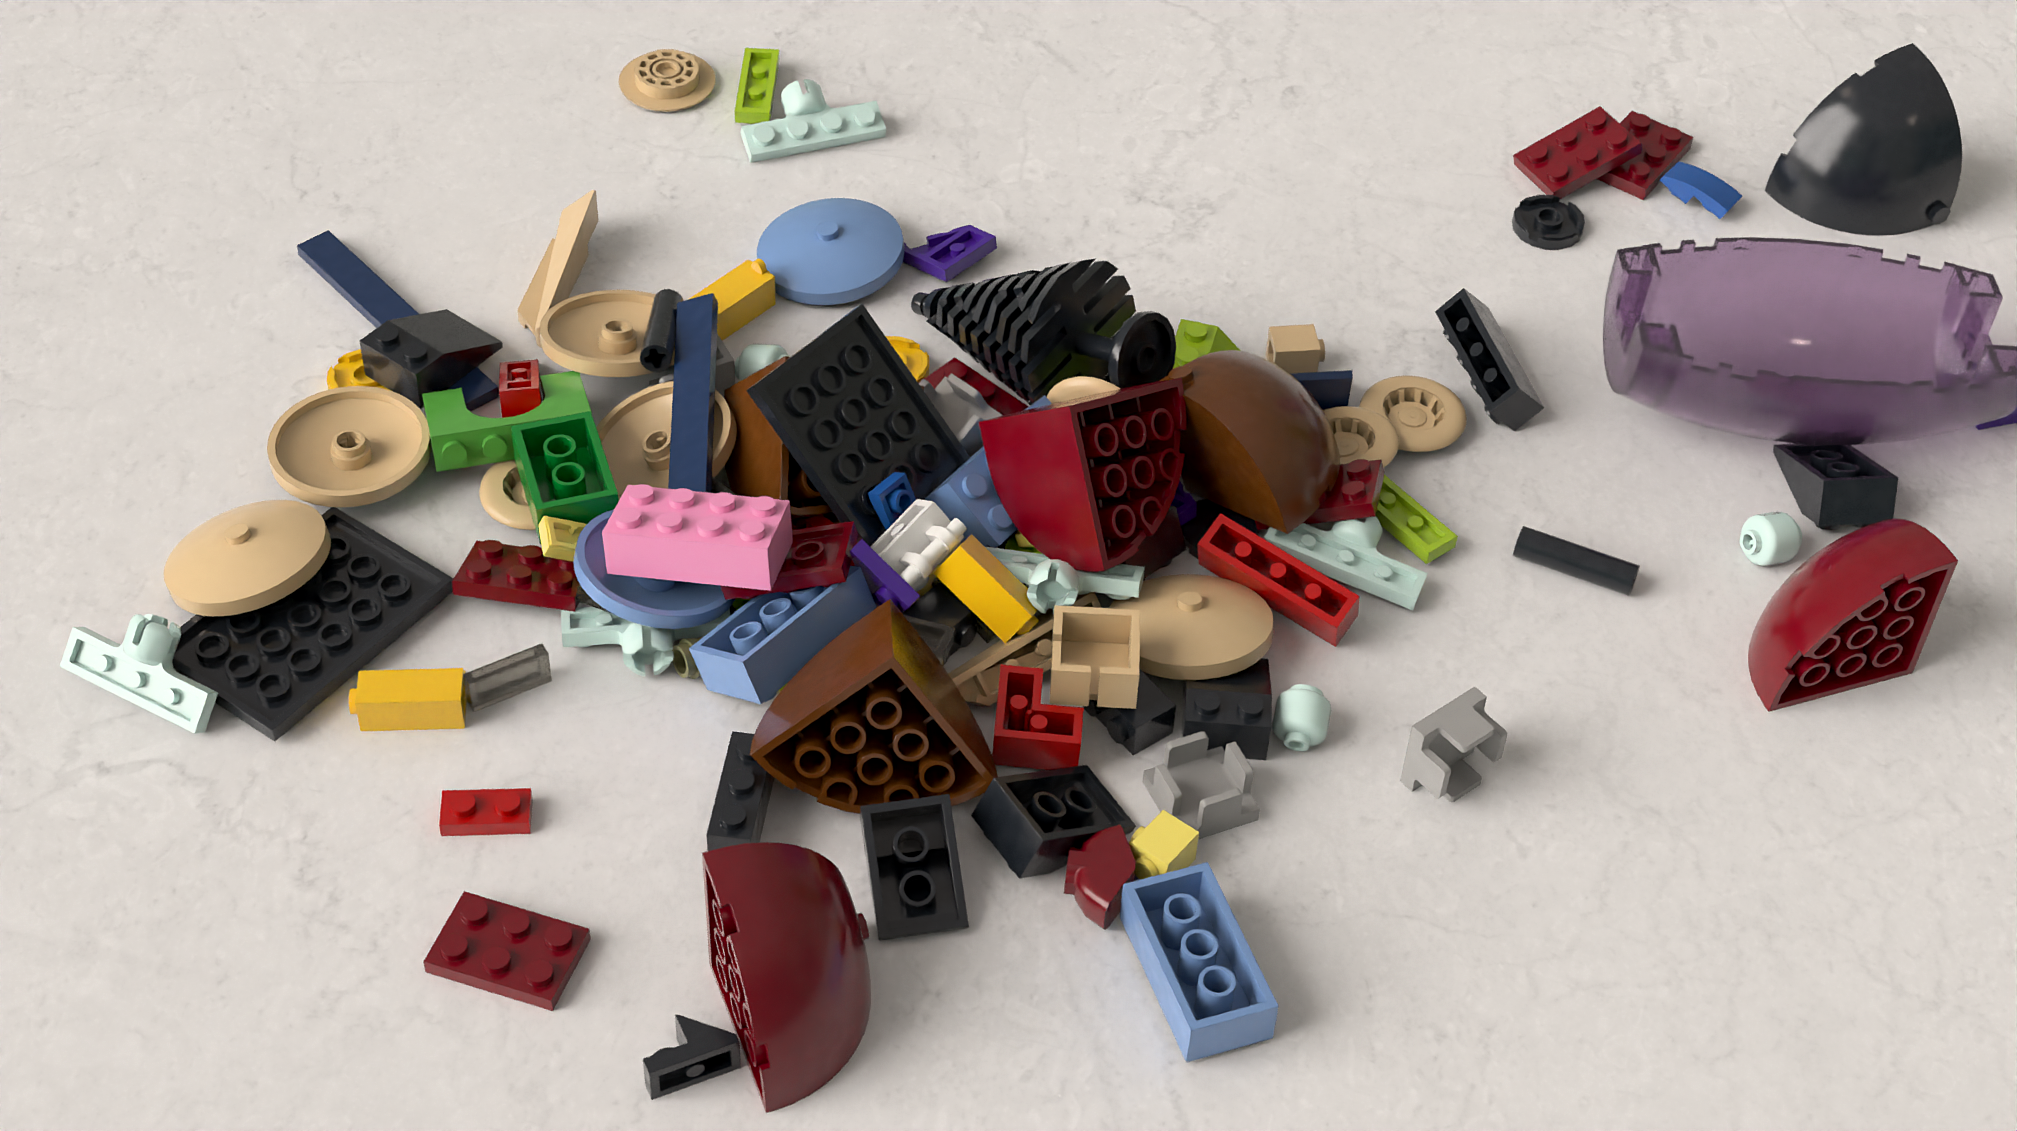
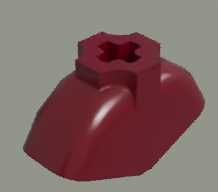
[1064,824,1136,930]

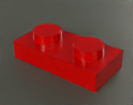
[439,788,533,836]

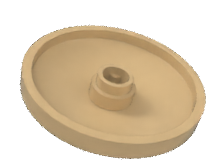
[540,290,675,377]
[596,381,737,500]
[267,386,432,508]
[164,500,331,616]
[1109,574,1273,680]

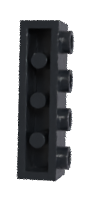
[1435,288,1544,431]

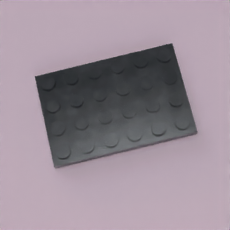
[746,304,971,547]
[172,507,453,742]

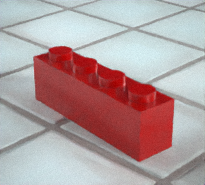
[1197,513,1360,647]

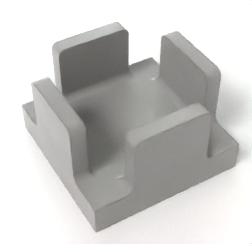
[919,373,1003,457]
[1400,686,1507,802]
[1143,731,1260,839]

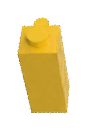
[688,258,776,341]
[933,534,1039,643]
[349,668,467,731]

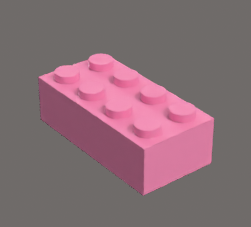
[602,484,793,591]

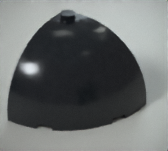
[1764,43,1962,236]

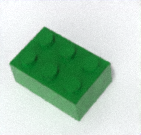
[511,411,619,544]

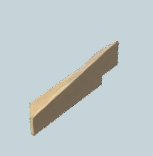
[517,190,599,348]
[948,592,1102,707]

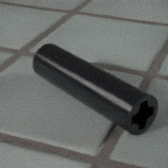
[640,289,684,372]
[1513,526,1640,596]

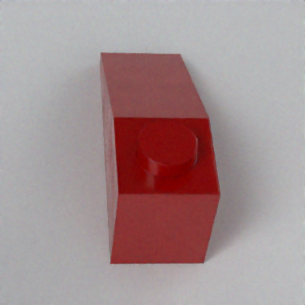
[499,359,542,418]

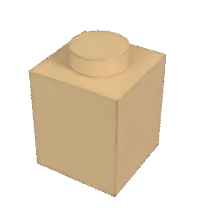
[1266,324,1325,373]

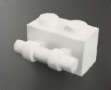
[871,499,967,592]

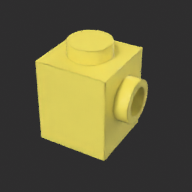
[1129,810,1199,880]

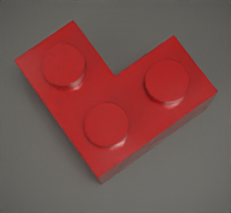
[992,665,1084,770]

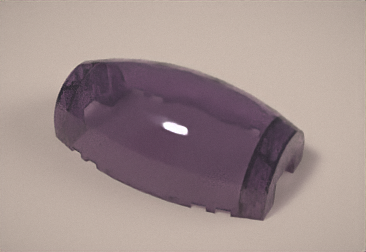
[1603,237,2017,445]

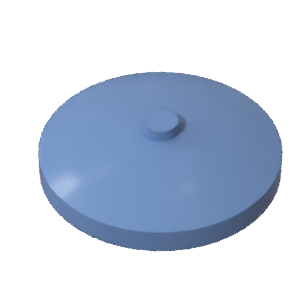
[757,198,904,305]
[573,509,736,629]

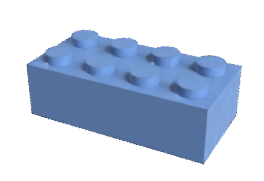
[925,395,1052,548]
[689,565,877,704]
[1119,862,1279,1063]

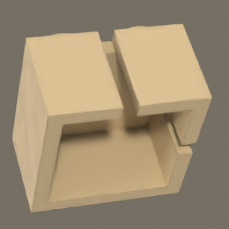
[1050,605,1140,709]

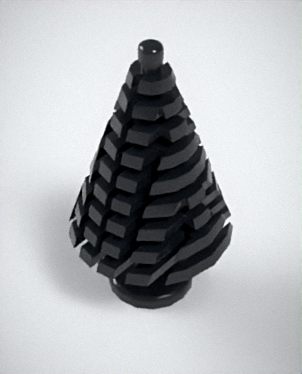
[911,258,1176,405]

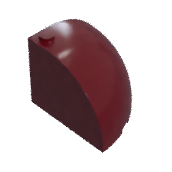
[979,377,1187,572]
[1748,518,1958,712]
[702,842,871,1113]

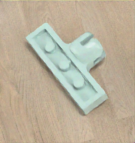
[741,79,886,163]
[1264,516,1428,610]
[986,547,1145,615]
[561,606,730,676]
[60,614,218,733]

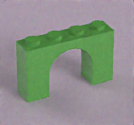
[422,371,592,472]

